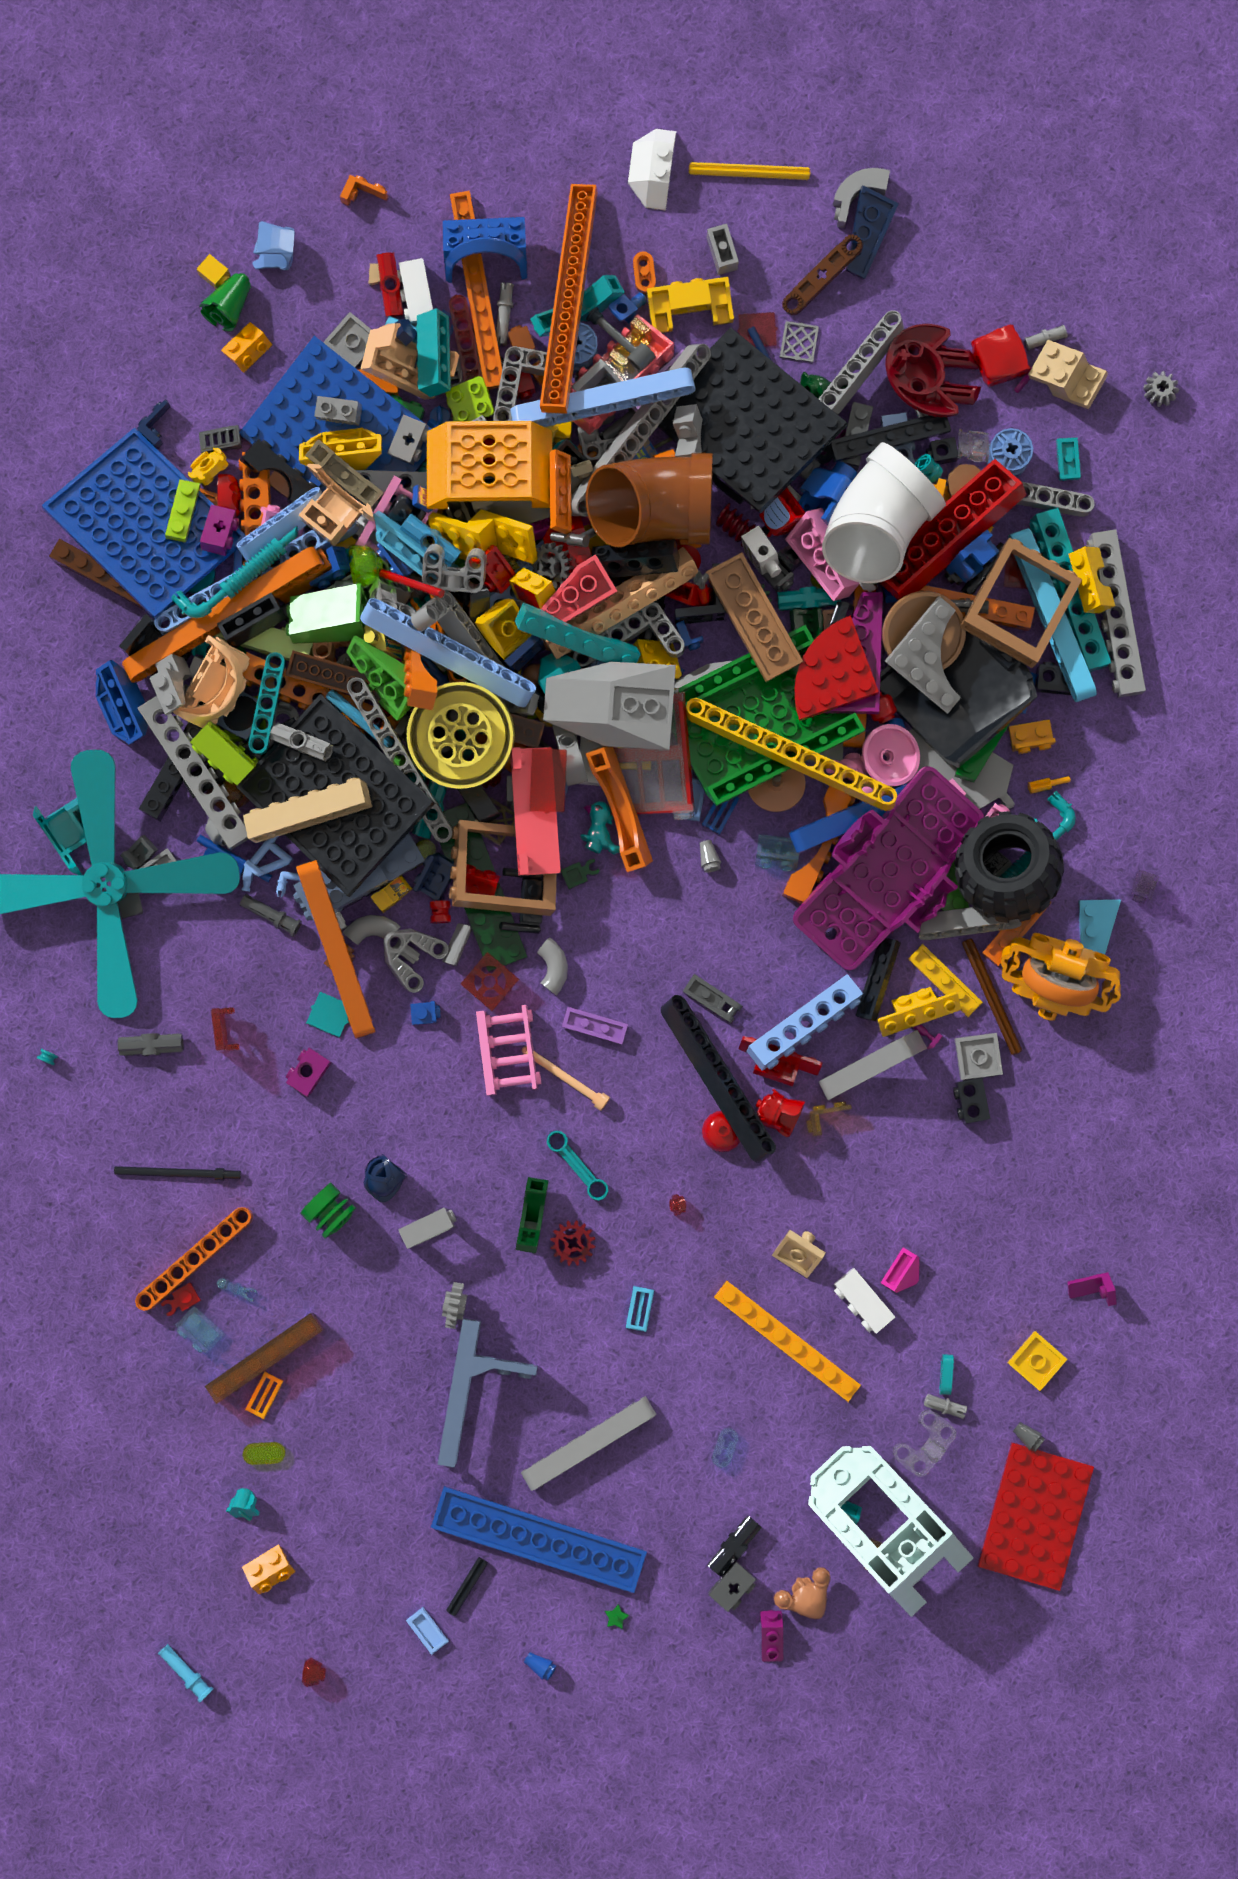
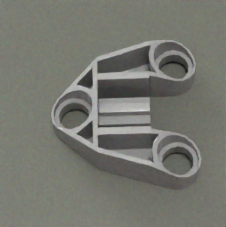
[383,928,449,993]

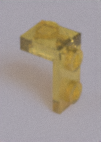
[806,1101,852,1137]

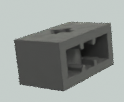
[708,1561,756,1612]

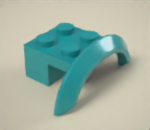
[33,798,86,875]

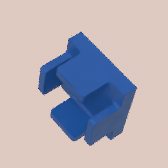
[945,529,1000,583]

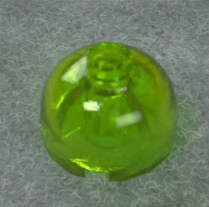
[348,545,383,587]

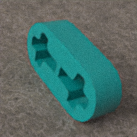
[939,1354,954,1395]

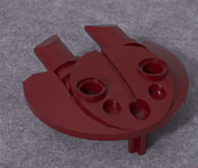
[885,324,981,417]

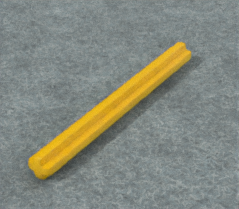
[689,162,810,180]

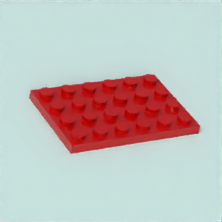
[977,1442,1094,1591]

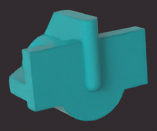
[226,1488,260,1521]

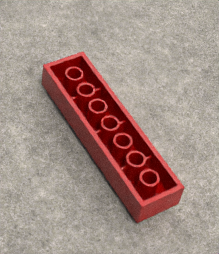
[879,459,1026,600]

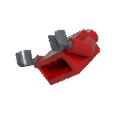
[665,571,713,607]

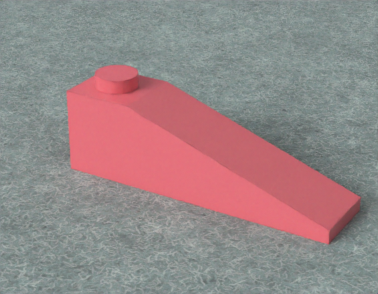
[541,555,618,623]

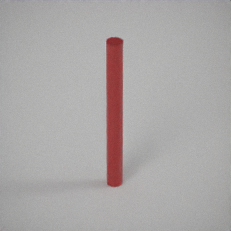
[379,569,445,598]

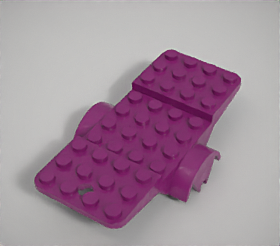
[793,766,984,970]

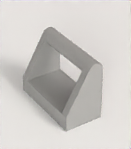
[572,359,622,392]

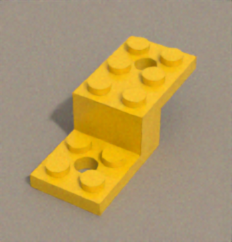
[428,509,538,564]

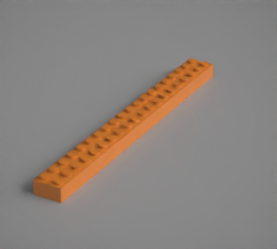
[540,184,598,414]

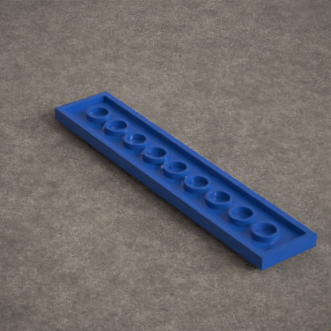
[431,1486,647,1593]

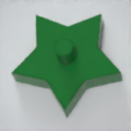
[605,1604,629,1629]

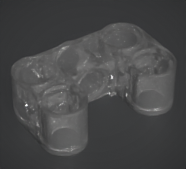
[892,1409,956,1477]

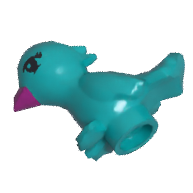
[580,801,620,855]

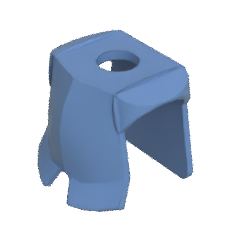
[252,221,295,270]

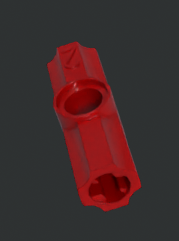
[376,252,403,317]

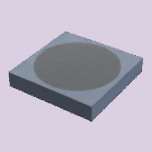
[216,692,271,742]

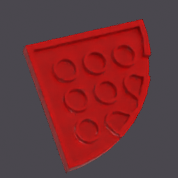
[795,615,879,721]

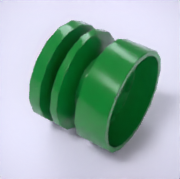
[300,1183,356,1239]

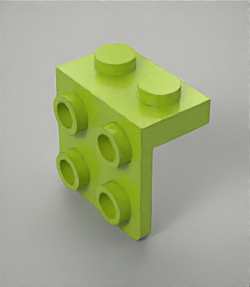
[445,376,495,421]

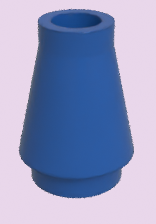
[524,1652,557,1681]

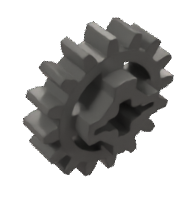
[530,543,574,588]

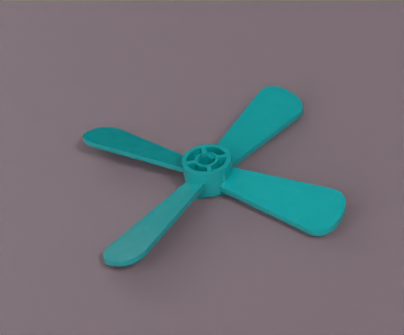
[0,750,240,1018]

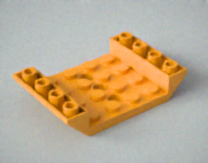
[427,421,552,509]

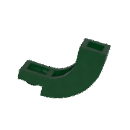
[515,1177,549,1253]

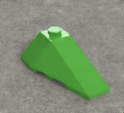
[347,636,412,721]

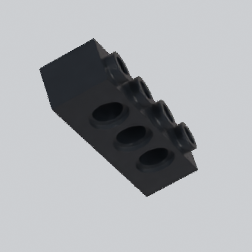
[592,539,680,578]

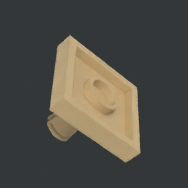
[772,1230,825,1278]

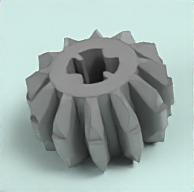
[1143,371,1179,407]

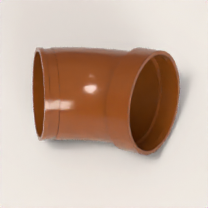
[586,453,713,547]

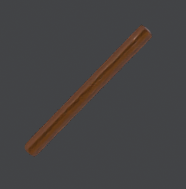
[962,938,1022,1055]

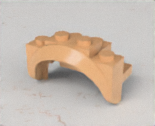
[173,635,250,728]

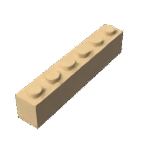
[243,778,372,843]

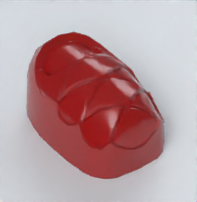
[217,474,241,517]

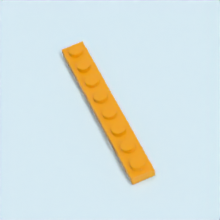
[714,1280,861,1402]

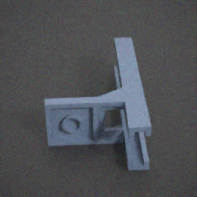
[438,1318,538,1467]

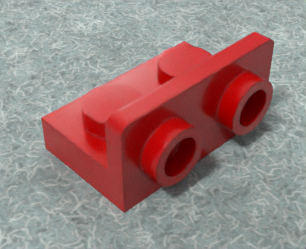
[471,545,516,594]
[465,864,501,896]

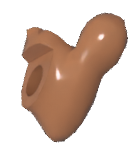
[774,1567,831,1619]

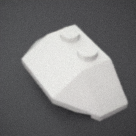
[628,129,676,210]

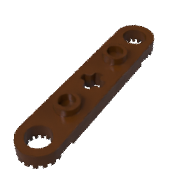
[782,234,863,315]

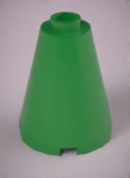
[199,273,251,332]

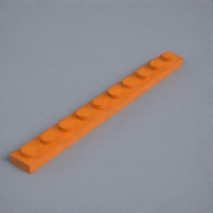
[450,191,502,390]

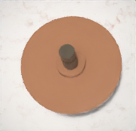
[748,769,805,812]

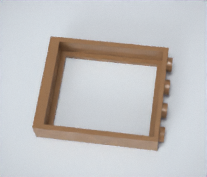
[960,538,1082,668]
[449,820,557,916]

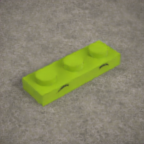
[165,479,201,542]

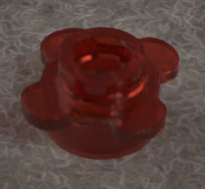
[669,1194,686,1216]

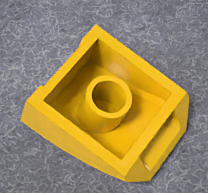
[475,599,532,660]

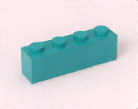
[416,308,451,397]

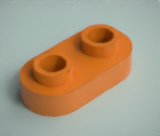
[633,252,656,294]

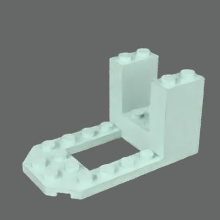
[809,1446,973,1617]

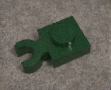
[560,859,600,890]

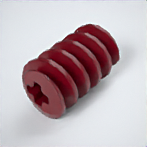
[716,503,756,547]

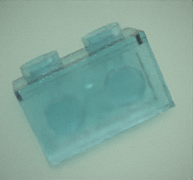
[755,834,799,871]
[175,1305,225,1353]

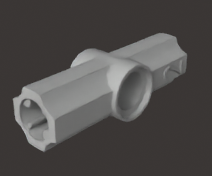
[270,722,333,762]

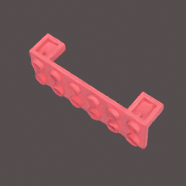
[510,747,560,876]

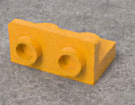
[1008,719,1056,754]

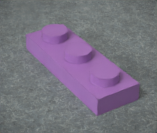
[562,1007,628,1045]

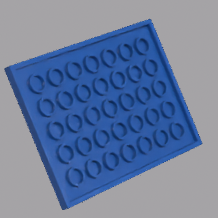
[240,336,432,520]
[42,427,246,619]

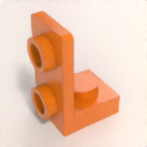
[340,175,388,206]

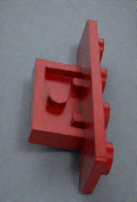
[739,1036,823,1087]

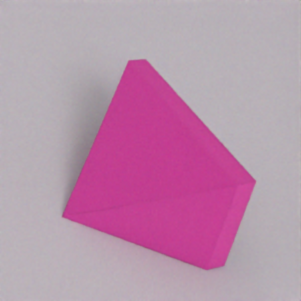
[881,1248,919,1293]

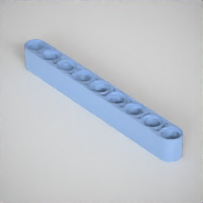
[510,368,695,427]
[360,598,536,707]

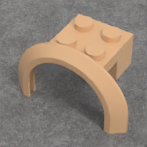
[299,464,375,547]

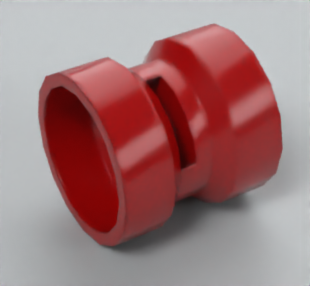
[430,900,451,924]

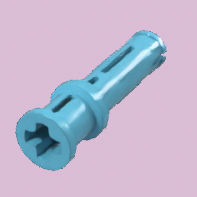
[158,1644,214,1703]

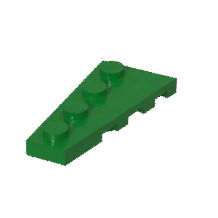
[954,723,1010,783]

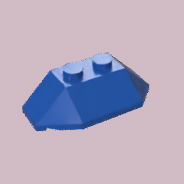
[96,660,148,744]

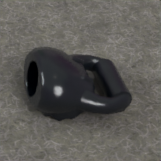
[387,494,426,526]

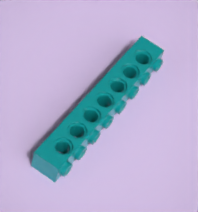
[1030,508,1111,672]

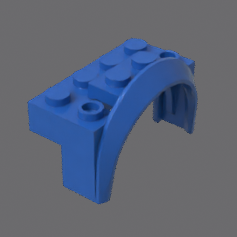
[443,217,528,283]

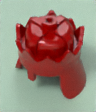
[755,1089,806,1137]

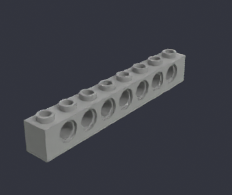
[1087,529,1146,698]
[138,696,248,850]

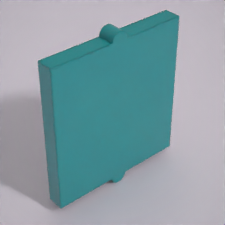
[306,992,349,1038]

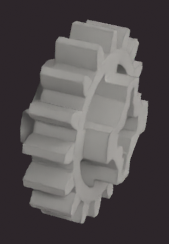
[442,1282,467,1329]

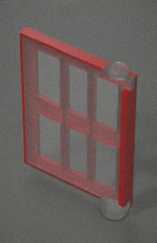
[612,688,695,820]

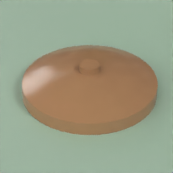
[882,591,966,670]

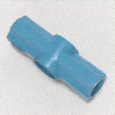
[400,514,462,567]

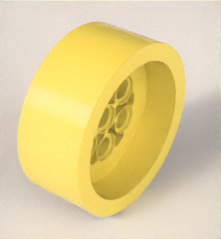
[407,682,515,789]

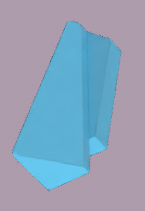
[374,511,460,580]

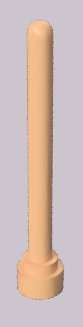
[522,1046,610,1111]

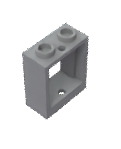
[398,1207,457,1249]

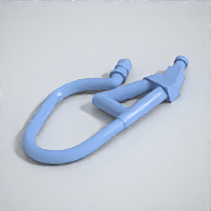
[242,836,300,897]

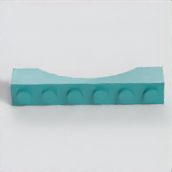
[515,603,641,663]

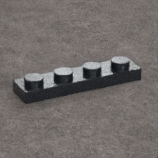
[855,938,901,1022]

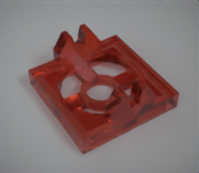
[461,952,520,1011]
[211,1007,240,1053]

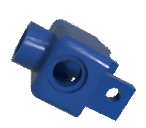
[798,461,858,526]

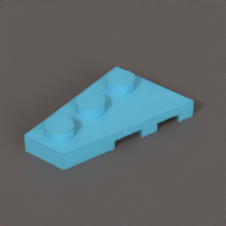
[1079,899,1121,955]

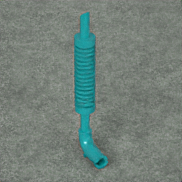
[171,526,298,619]
[999,791,1076,878]

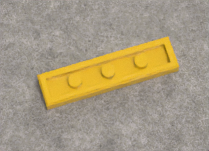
[908,944,983,1017]

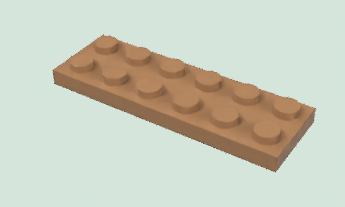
[705,553,803,682]

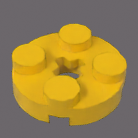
[188,448,228,486]

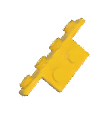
[878,987,961,1037]

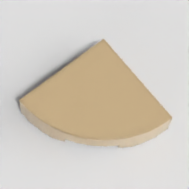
[369,263,380,285]

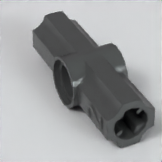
[118,1033,184,1056]

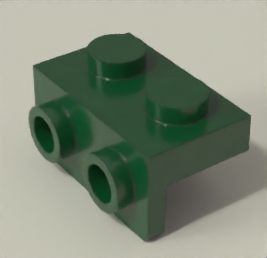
[790,607,824,640]

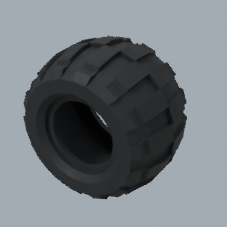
[955,811,1064,923]

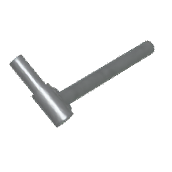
[550,528,597,547]

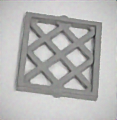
[780,321,819,362]

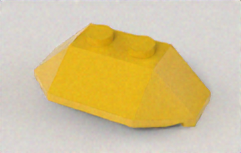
[299,428,382,470]

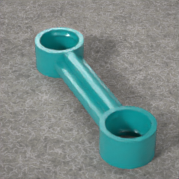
[547,1131,608,1200]

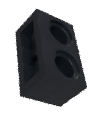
[1035,662,1072,696]
[953,1078,990,1124]

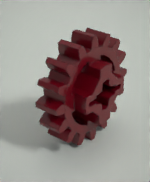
[550,1220,596,1266]

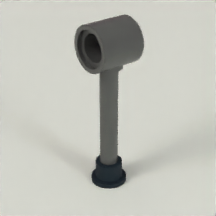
[586,307,656,372]

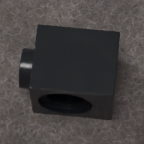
[926,437,959,465]

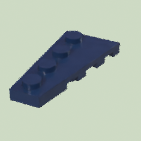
[845,185,899,279]

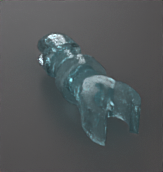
[217,1278,258,1302]

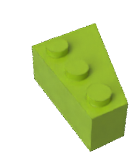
[190,721,259,785]

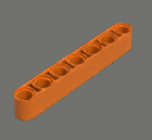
[135,1207,253,1311]

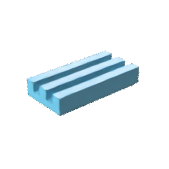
[626,1286,654,1332]

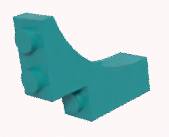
[530,275,625,337]

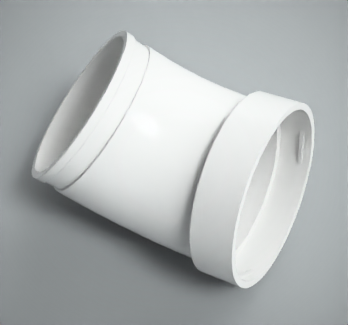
[822,442,946,583]

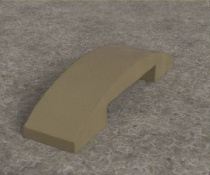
[305,439,384,507]

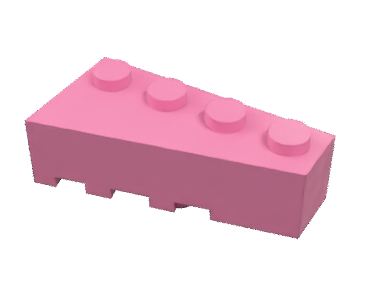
[785,508,860,601]

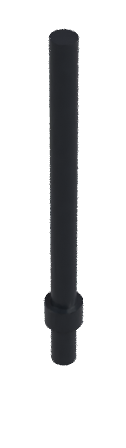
[114,1166,241,1181]

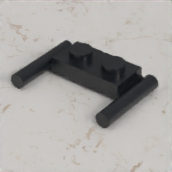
[499,867,543,934]

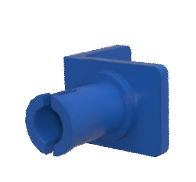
[608,293,647,324]

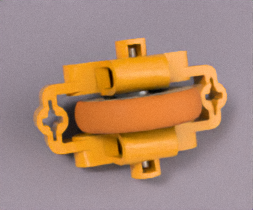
[1001,933,1121,1021]

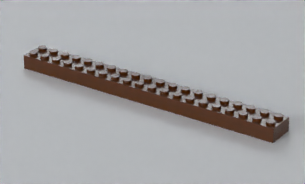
[285,650,545,748]

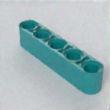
[249,652,285,755]

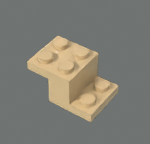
[1028,340,1108,409]

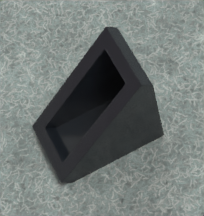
[777,545,803,573]

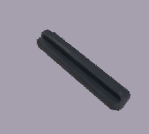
[446,1557,488,1616]

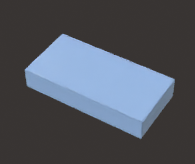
[406,1607,449,1655]

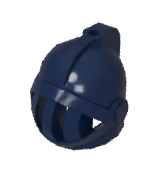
[363,1154,408,1202]

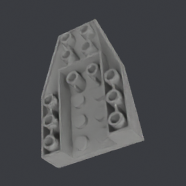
[543,662,676,751]

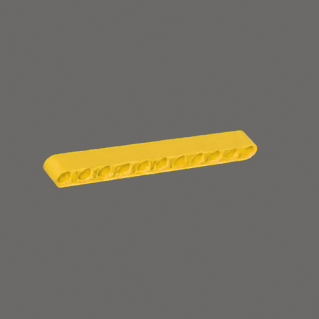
[686,698,897,811]

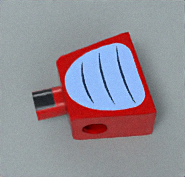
[759,488,806,537]

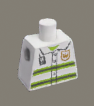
[741,525,782,577]

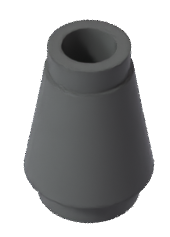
[1013,1422,1045,1452]

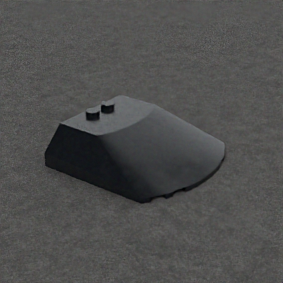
[880,617,1037,768]

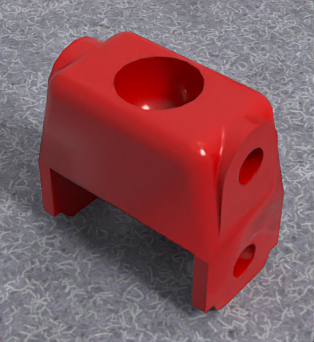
[971,324,1031,387]

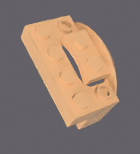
[361,323,459,400]

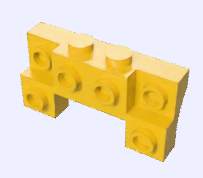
[647,277,734,333]

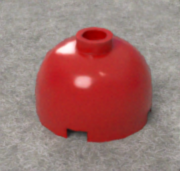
[702,1111,740,1152]

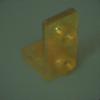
[609,317,652,368]

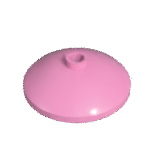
[862,724,920,787]

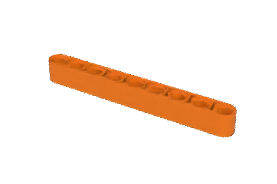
[296,860,376,1039]

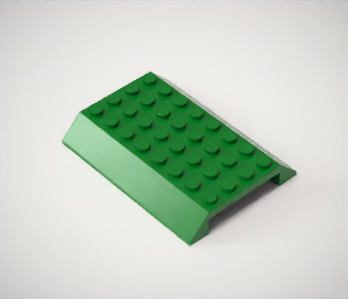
[671,625,865,806]

